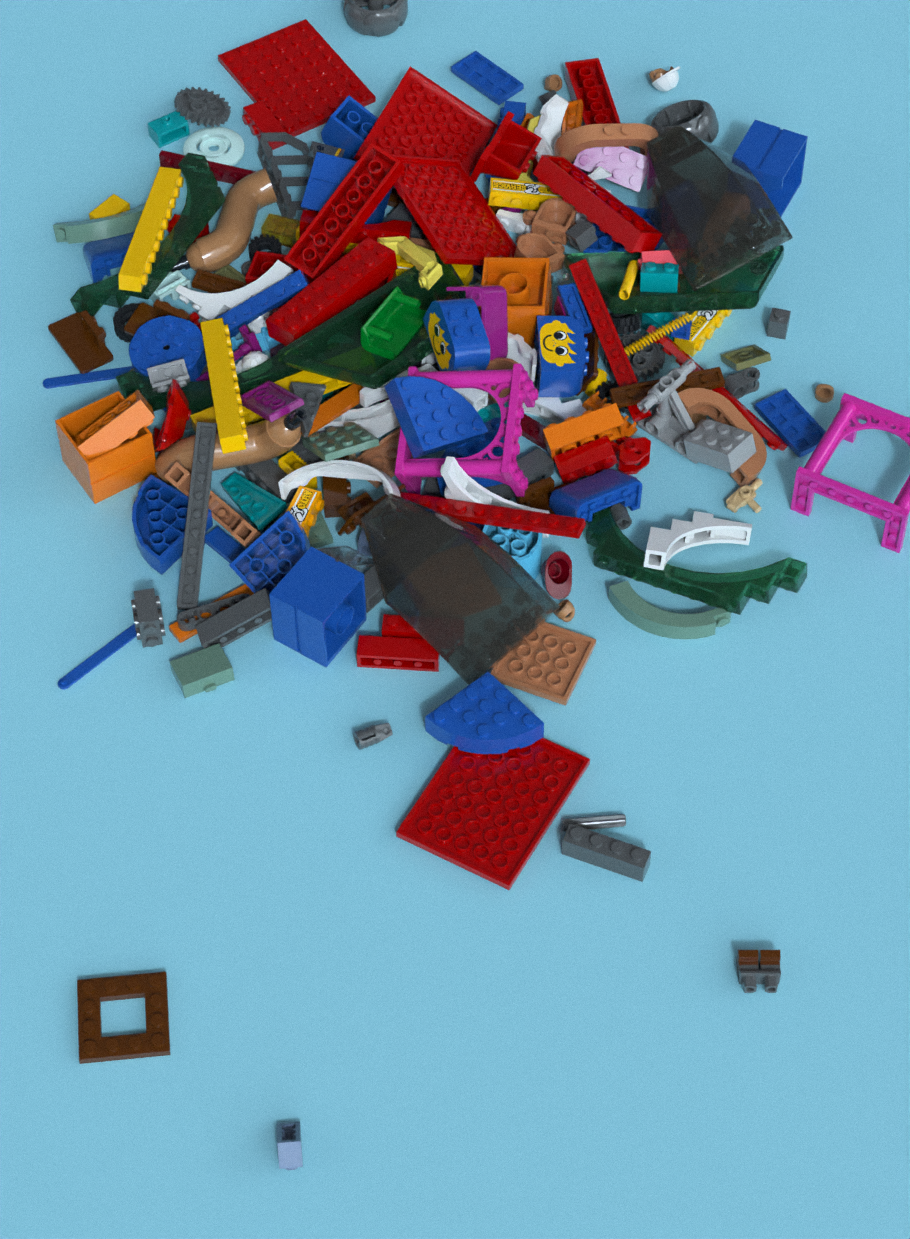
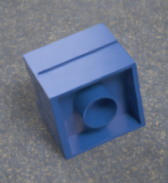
[726,120,808,223]
[301,152,393,224]
[269,546,367,667]

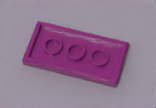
[241,381,305,422]

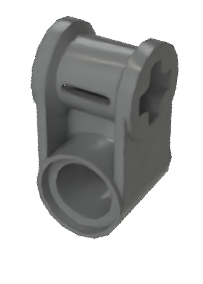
[724,367,760,399]

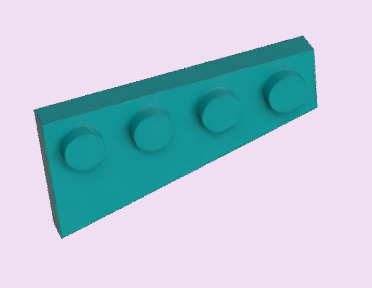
[221,473,288,532]

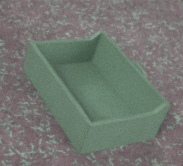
[170,643,235,698]

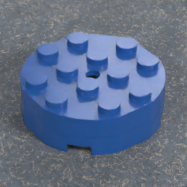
[129,315,207,389]

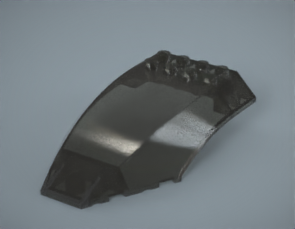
[647,125,793,291]
[361,493,560,685]

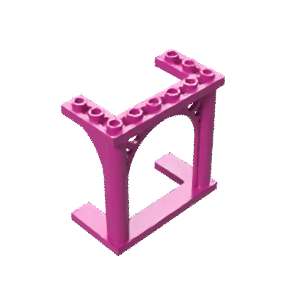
[394,364,538,497]
[791,393,910,553]

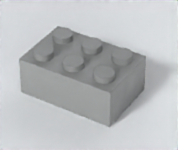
[683,419,757,473]

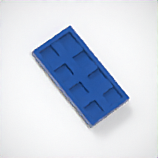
[451,51,524,105]
[754,389,826,458]

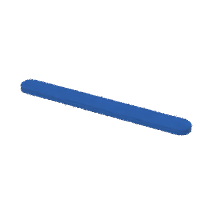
[43,366,133,389]
[58,624,137,690]

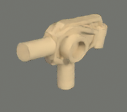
[726,478,763,513]

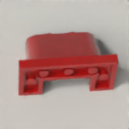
[470,111,542,182]

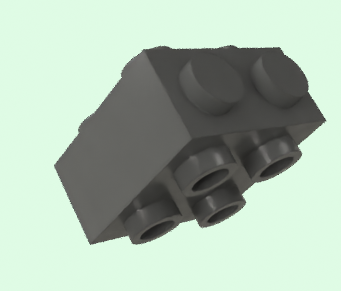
[131,588,166,648]

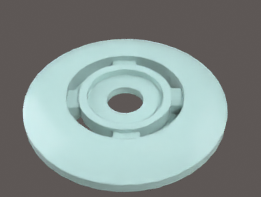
[183,127,245,166]

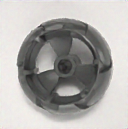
[344,0,408,37]
[651,100,719,156]

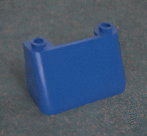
[83,231,165,286]
[549,469,642,522]

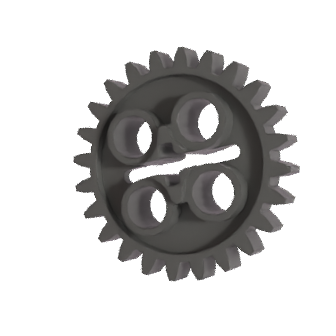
[174,87,231,127]
[604,331,665,381]

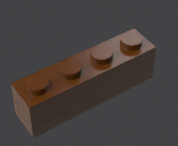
[323,455,351,518]

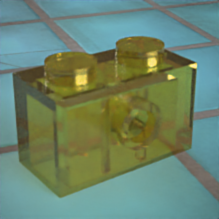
[261,213,300,248]

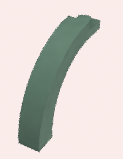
[53,203,146,244]
[608,581,731,639]

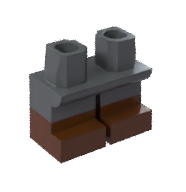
[736,950,781,993]

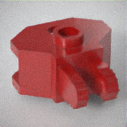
[610,436,651,475]

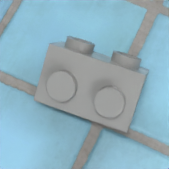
[147,359,190,393]

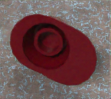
[541,551,572,600]

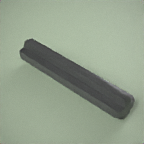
[563,814,626,831]

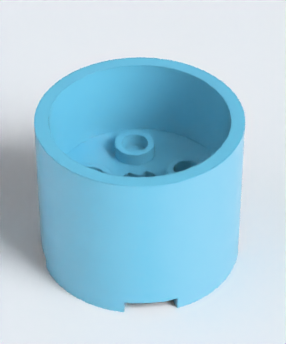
[482,525,542,588]

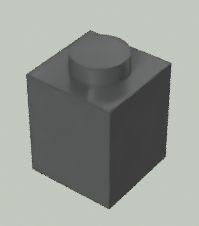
[565,220,598,252]
[767,308,791,339]

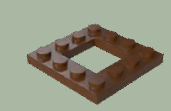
[77,972,171,1064]

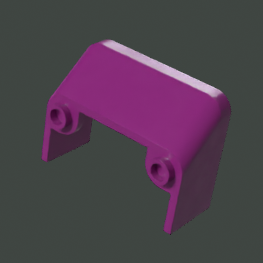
[447,285,508,361]

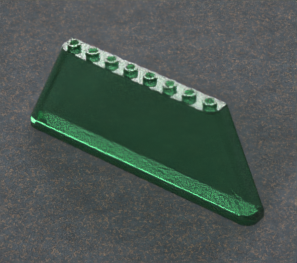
[564,245,784,314]
[278,253,479,389]

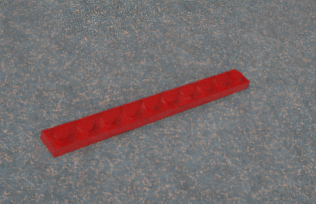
[569,258,652,422]
[646,325,788,451]
[395,492,586,539]

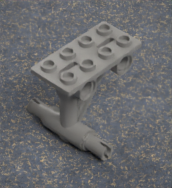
[637,359,706,464]

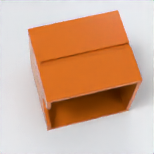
[478,257,553,349]
[55,391,157,504]

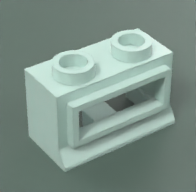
[147,270,191,302]

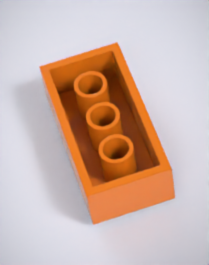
[76,390,155,461]
[543,403,625,462]

